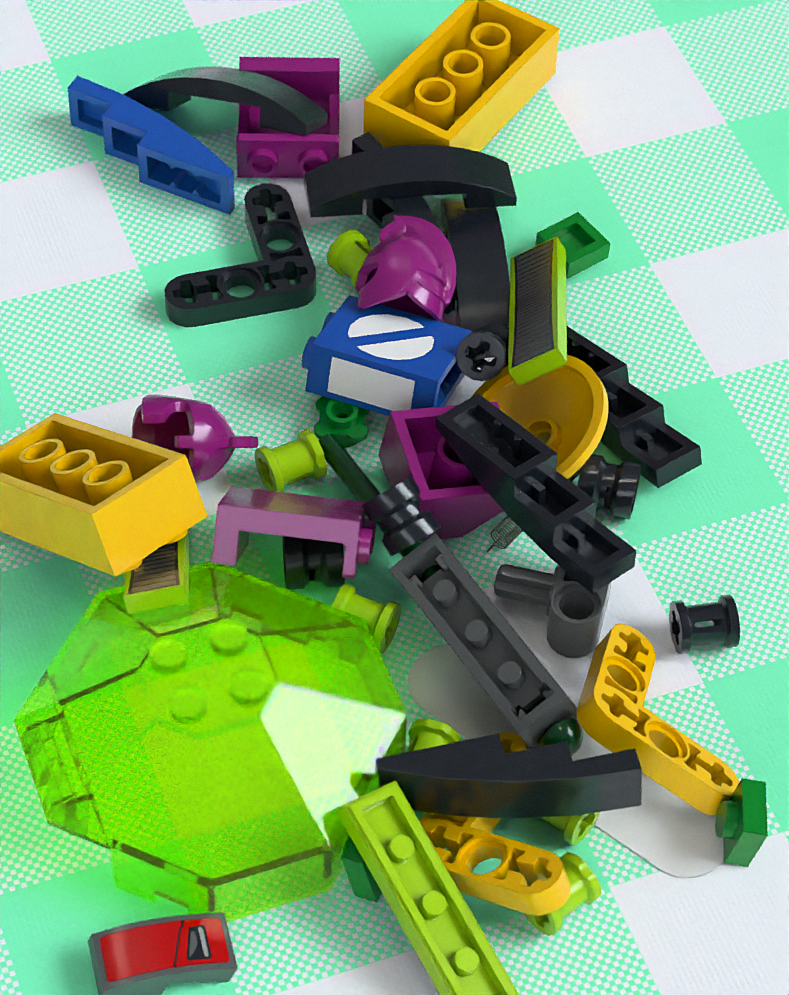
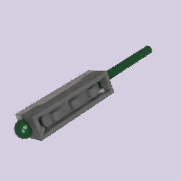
[319,434,583,756]

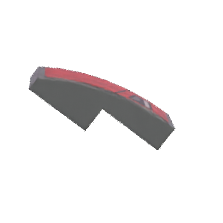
[88,913,238,995]

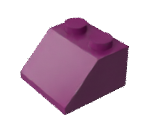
[378,402,503,542]

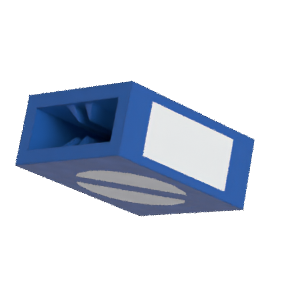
[302,295,472,416]

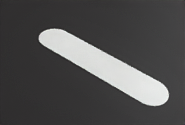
[408,645,724,878]

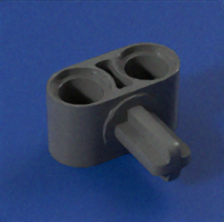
[494,564,611,658]

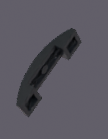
[124,66,328,135]
[304,145,517,218]
[440,198,510,358]

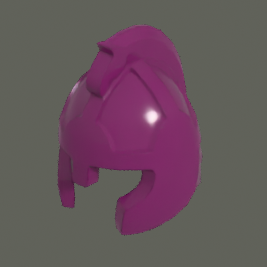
[355,215,456,322]
[132,394,258,483]

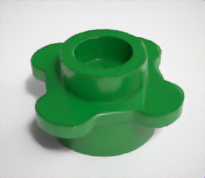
[314,397,370,448]

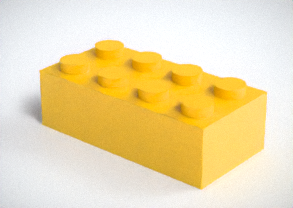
[363,0,560,152]
[0,413,207,577]

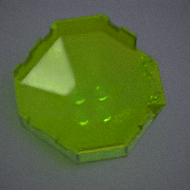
[13,561,407,922]

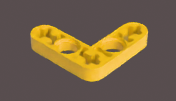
[576,624,739,815]
[419,732,571,916]

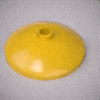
[471,355,608,479]

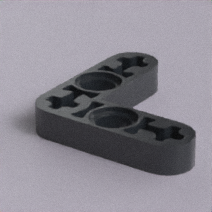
[165,183,316,327]

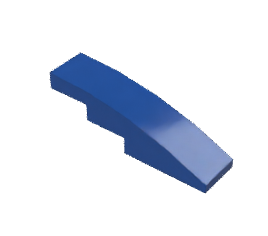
[67,76,235,215]

